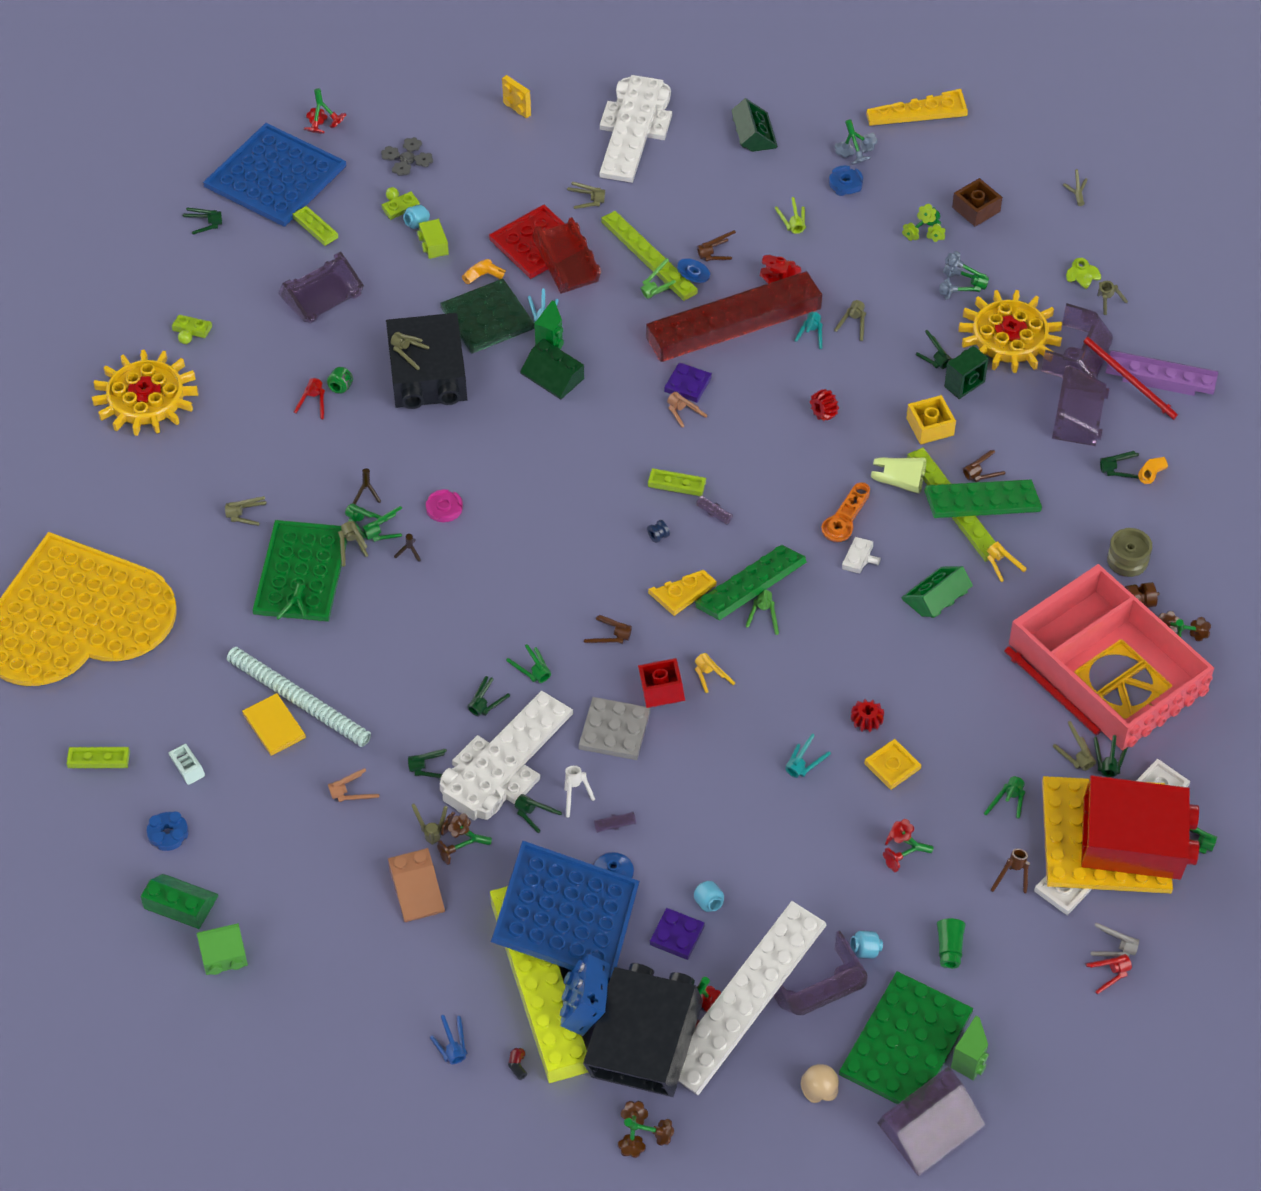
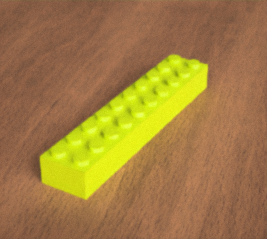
[490,886,588,1083]

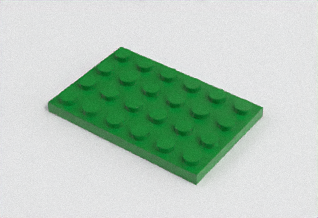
[253,520,348,622]
[839,971,974,1114]

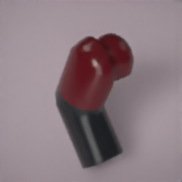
[508,1048,527,1080]

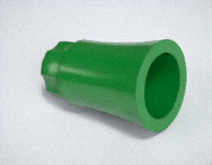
[936,918,966,969]

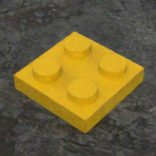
[502,75,531,119]
[864,739,921,790]

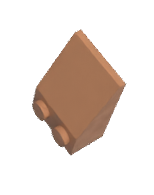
[388,848,445,922]

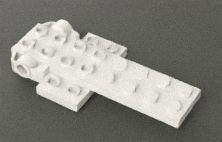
[600,75,672,183]
[440,690,573,821]

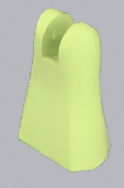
[871,457,926,494]

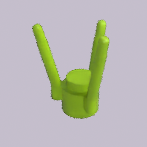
[775,197,806,234]

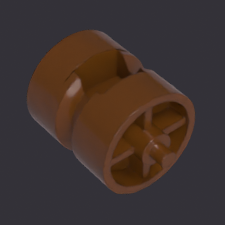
[1125,582,1160,608]

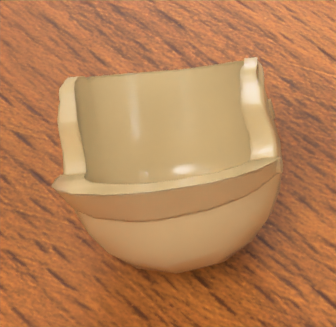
[801,1064,839,1103]

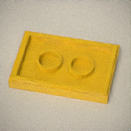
[242,693,306,756]

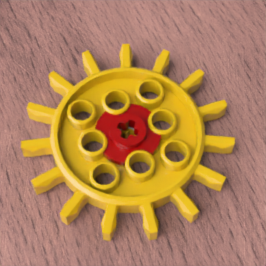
[958,290,1062,373]
[92,349,198,436]

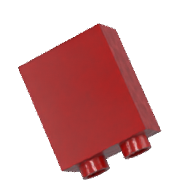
[1081,775,1199,880]

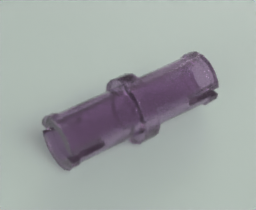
[696,495,733,525]
[594,811,636,833]

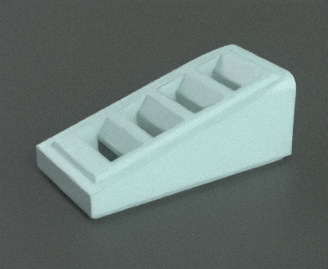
[168,744,205,785]

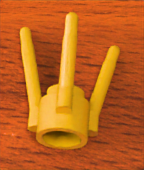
[987,541,1026,582]
[695,653,735,693]

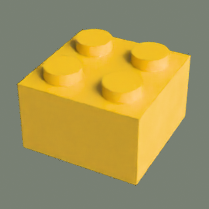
[906,395,956,445]

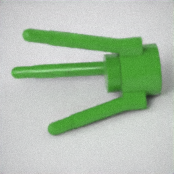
[640,258,676,299]
[746,590,779,635]

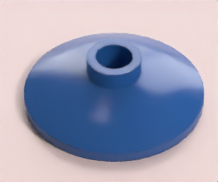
[677,258,710,283]
[594,852,634,878]

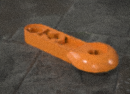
[821,482,870,542]

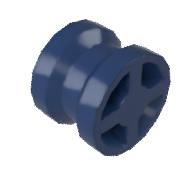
[647,520,670,543]

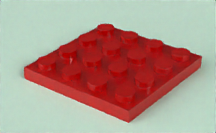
[489,204,586,279]

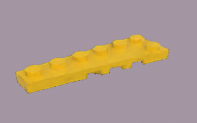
[866,89,968,126]

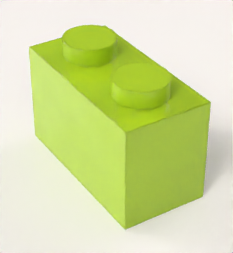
[417,219,449,259]

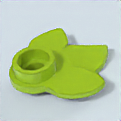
[1066,258,1101,289]

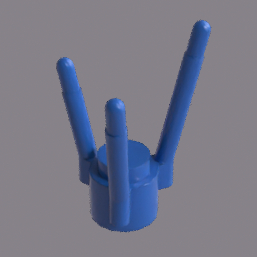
[430,1015,468,1064]

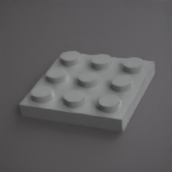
[579,697,650,760]

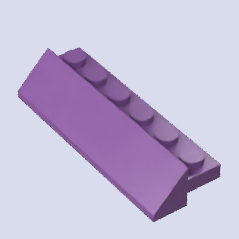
[1106,350,1218,396]

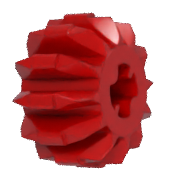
[809,389,840,421]
[851,699,884,733]

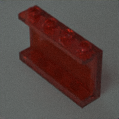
[532,217,601,294]

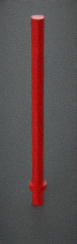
[1083,337,1178,420]
[1004,646,1101,736]

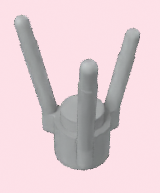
[1091,923,1139,957]

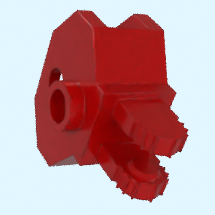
[759,255,802,286]

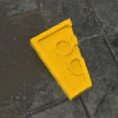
[648,570,716,616]

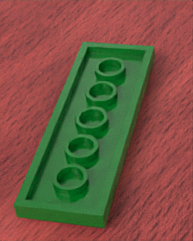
[924,479,1042,518]
[695,545,807,621]

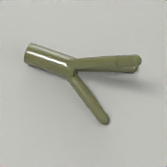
[1063,169,1088,206]

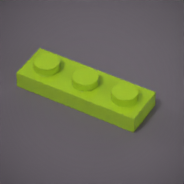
[293,206,338,246]
[648,468,706,497]
[66,747,130,768]

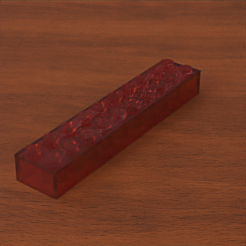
[646,271,822,362]

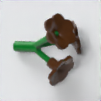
[1158,611,1211,645]
[437,812,492,865]
[618,1101,674,1158]

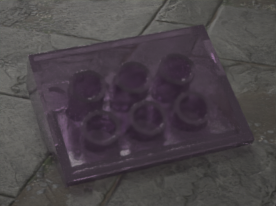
[877,1066,985,1176]

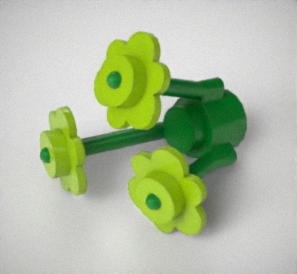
[902,203,946,242]

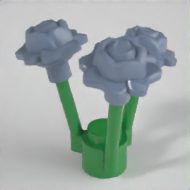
[939,251,989,300]

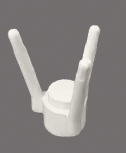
[564,766,595,818]

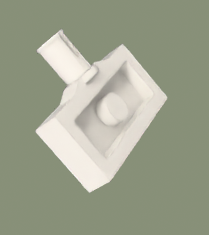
[842,537,881,574]

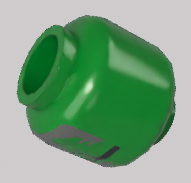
[327,367,353,394]

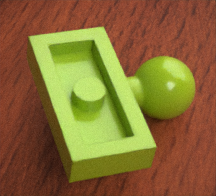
[382,187,420,220]
[172,315,212,344]

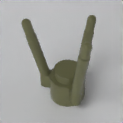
[567,182,605,209]
[1097,281,1128,315]
[834,300,866,341]
[391,332,429,370]
[225,496,267,526]
[338,521,368,567]
[1053,721,1096,771]
[411,803,448,845]

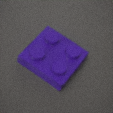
[664,362,712,403]
[650,908,705,960]

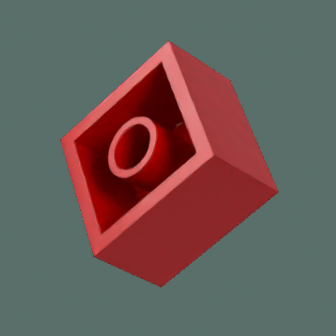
[638,658,685,708]

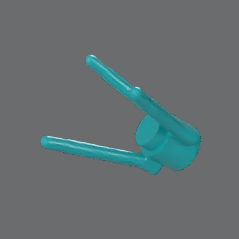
[795,312,823,349]
[785,734,831,778]

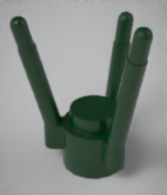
[183,207,222,234]
[916,330,952,369]
[1100,451,1139,479]
[467,676,510,717]
[1093,735,1128,778]
[408,749,447,778]
[514,794,562,833]

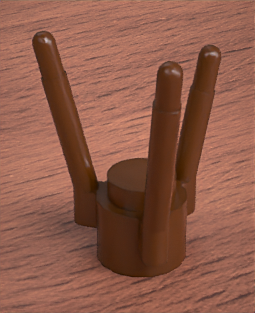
[697,230,736,261]
[963,450,1006,482]
[584,615,632,644]
[991,848,1030,893]

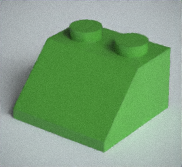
[197,923,248,975]
[951,1016,989,1081]

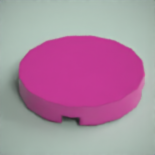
[425,489,463,522]

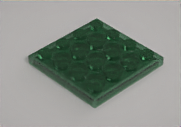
[440,279,535,354]

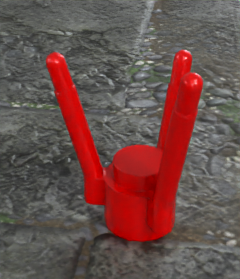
[294,378,325,420]
[1086,954,1132,994]

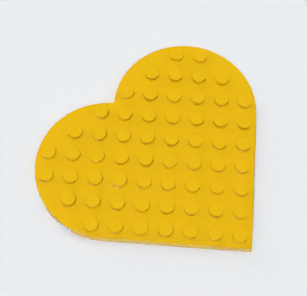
[0,532,177,686]

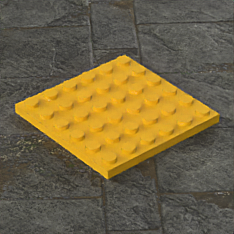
[1042,776,1173,894]

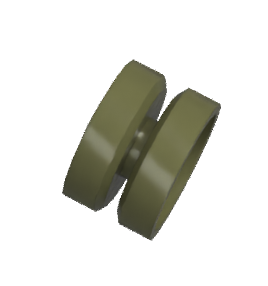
[1107,528,1152,577]

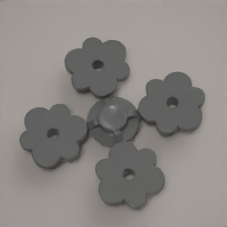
[381,137,433,176]

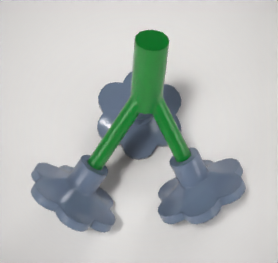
[834,119,878,165]

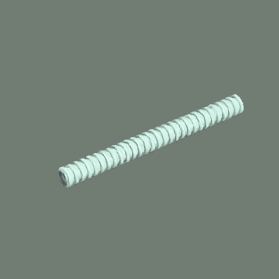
[227,647,371,747]

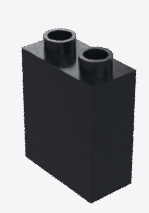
[386,313,468,409]
[583,963,703,1097]

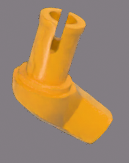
[462,259,506,284]
[1138,457,1168,484]

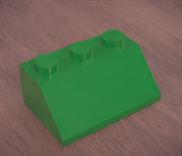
[901,566,973,618]
[140,874,218,929]

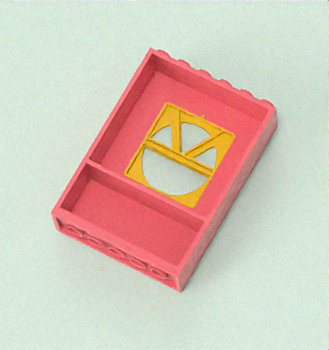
[1009,564,1214,751]

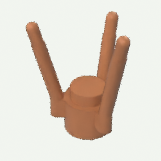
[667,392,707,427]
[328,768,380,802]

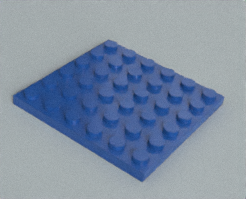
[203,123,347,227]
[491,841,640,983]

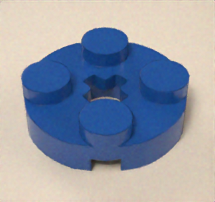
[829,165,863,196]
[147,811,189,851]

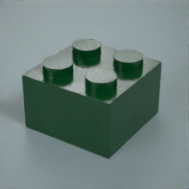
[944,346,989,399]

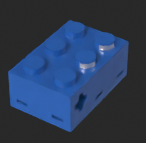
[560,954,610,1036]

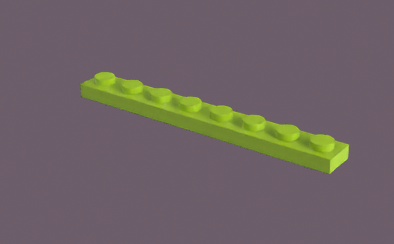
[601,211,698,301]
[907,447,995,562]

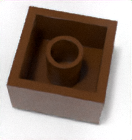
[952,178,1003,227]

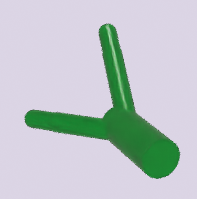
[276,583,307,620]

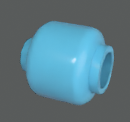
[403,205,430,229]
[694,881,724,912]
[850,931,883,959]

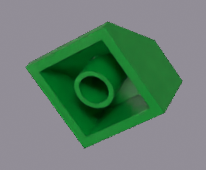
[534,300,564,349]

